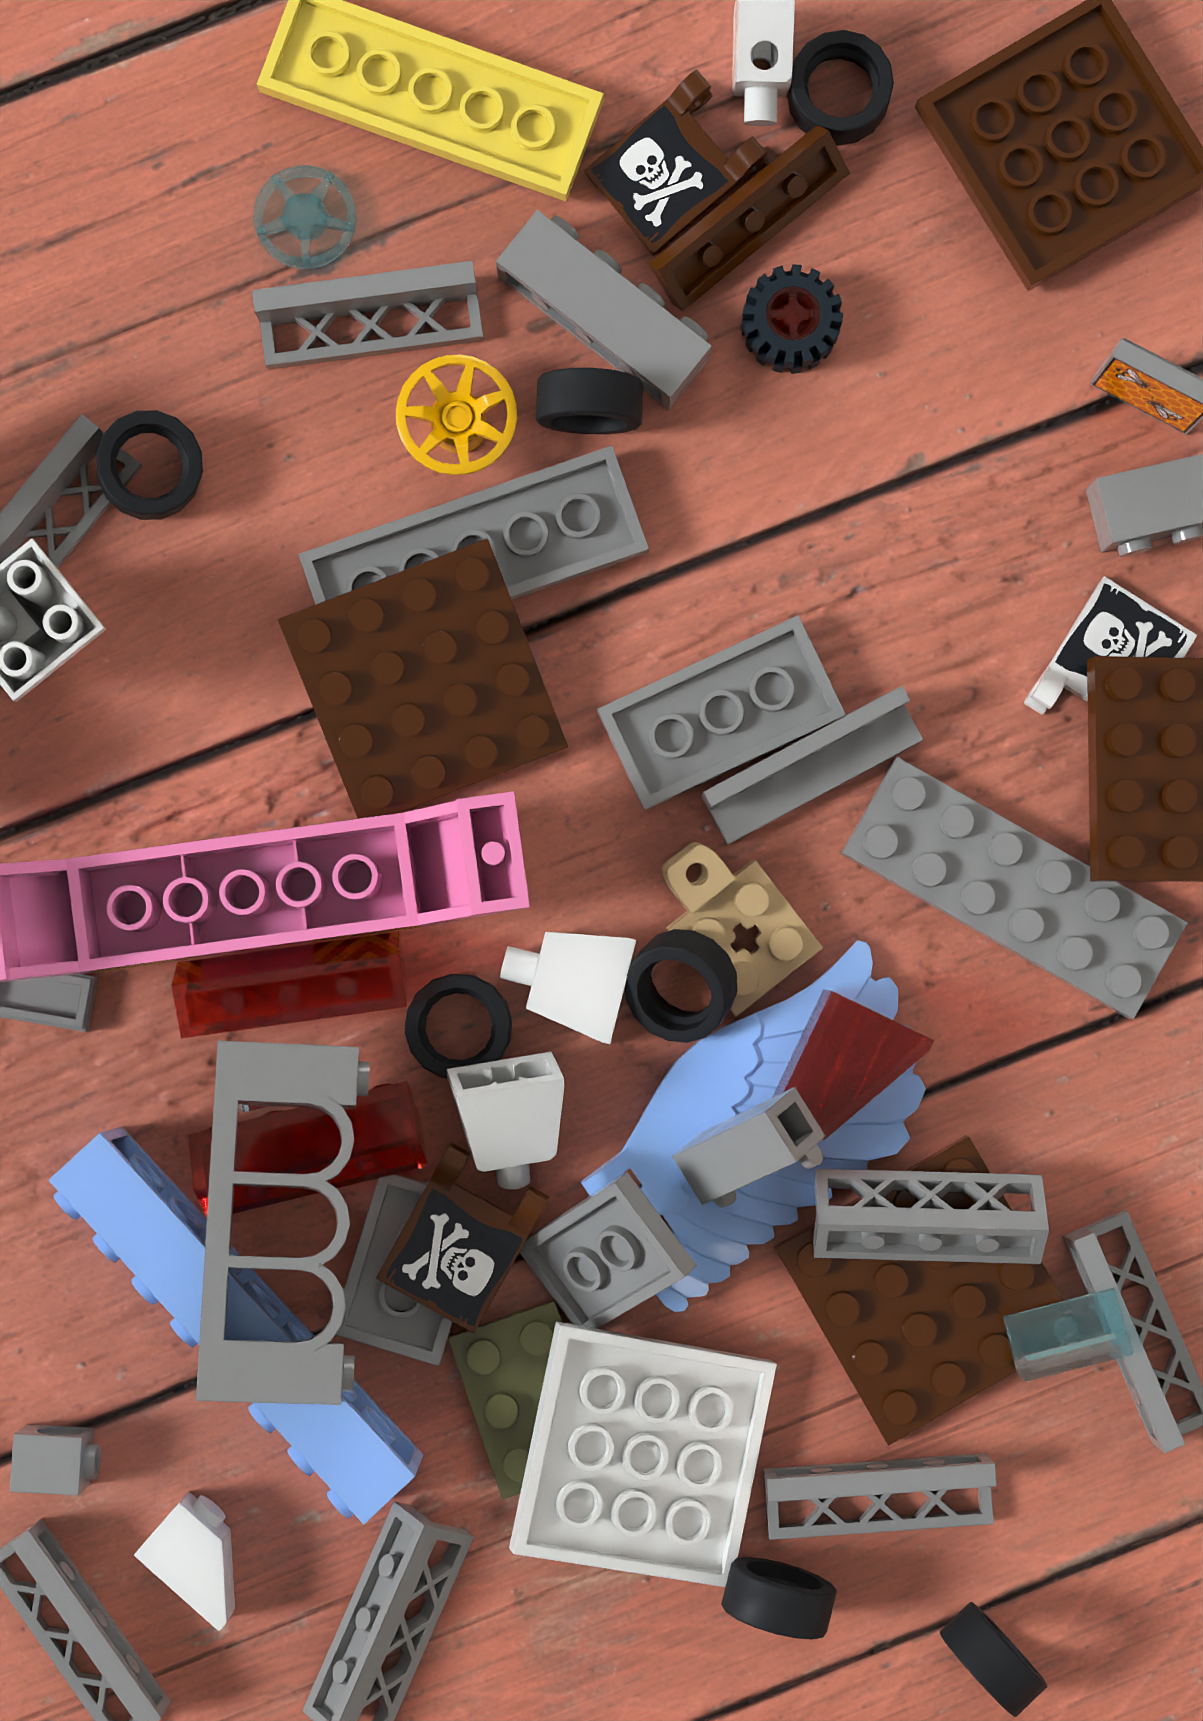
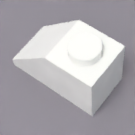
[134,1492,235,1631]

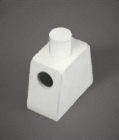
[732,0,795,126]
[500,932,636,1044]
[447,1052,565,1189]

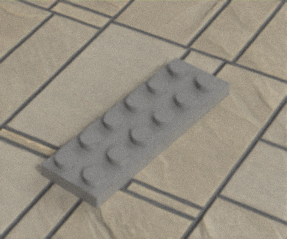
[298,446,649,604]
[840,757,1188,1019]

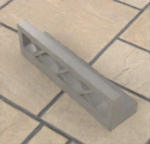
[252,261,484,370]
[0,414,143,569]
[701,686,923,845]
[813,1169,1049,1264]
[1063,1210,1203,1454]
[763,1453,997,1540]
[302,1501,474,1721]
[0,1518,171,1721]

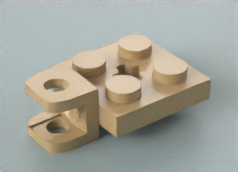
[661,842,823,1017]

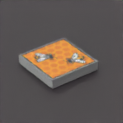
[1090,338,1203,435]

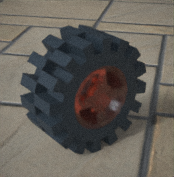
[741,264,843,374]

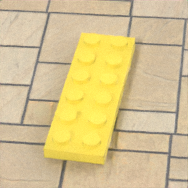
[257,0,604,202]

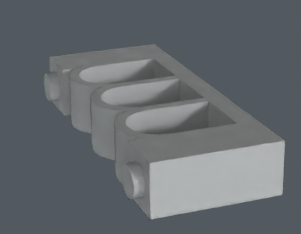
[196,1041,370,1405]

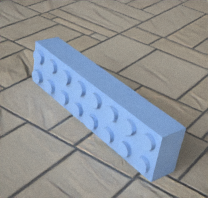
[48,1127,424,1525]

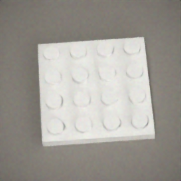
[509,1322,777,1587]

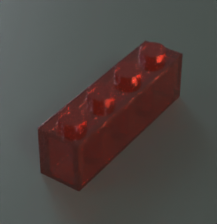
[171,932,407,1038]
[188,1081,428,1216]

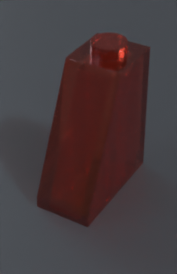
[772,989,934,1140]

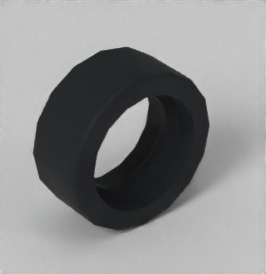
[787,30,894,146]
[536,368,643,434]
[96,410,203,520]
[625,929,738,1043]
[404,974,512,1079]
[721,1557,837,1640]
[940,1602,1047,1717]

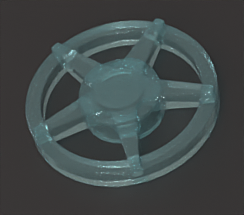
[253,165,357,269]

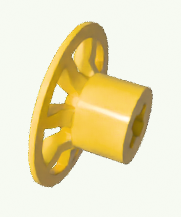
[396,355,517,475]

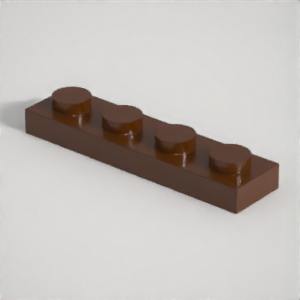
[648,126,850,311]

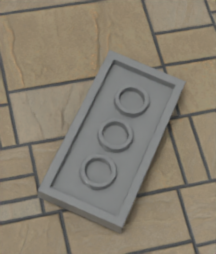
[597,615,846,811]

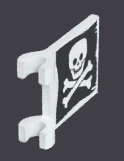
[1024,576,1197,715]

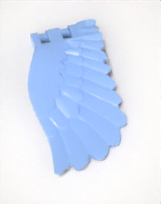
[581,940,926,1312]

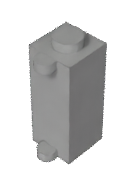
[672,1087,825,1208]

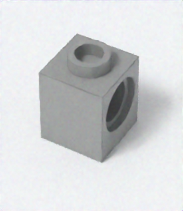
[10,1424,101,1496]

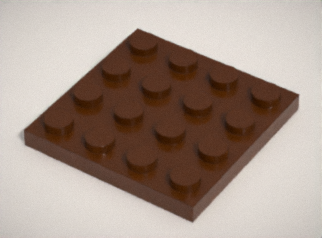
[915,0,1203,291]
[278,538,568,819]
[1087,656,1203,882]
[774,1135,1083,1446]

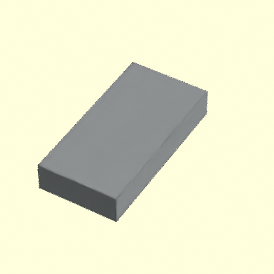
[0,974,99,1032]

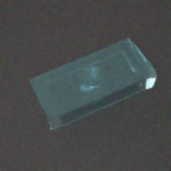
[1003,1288,1134,1381]

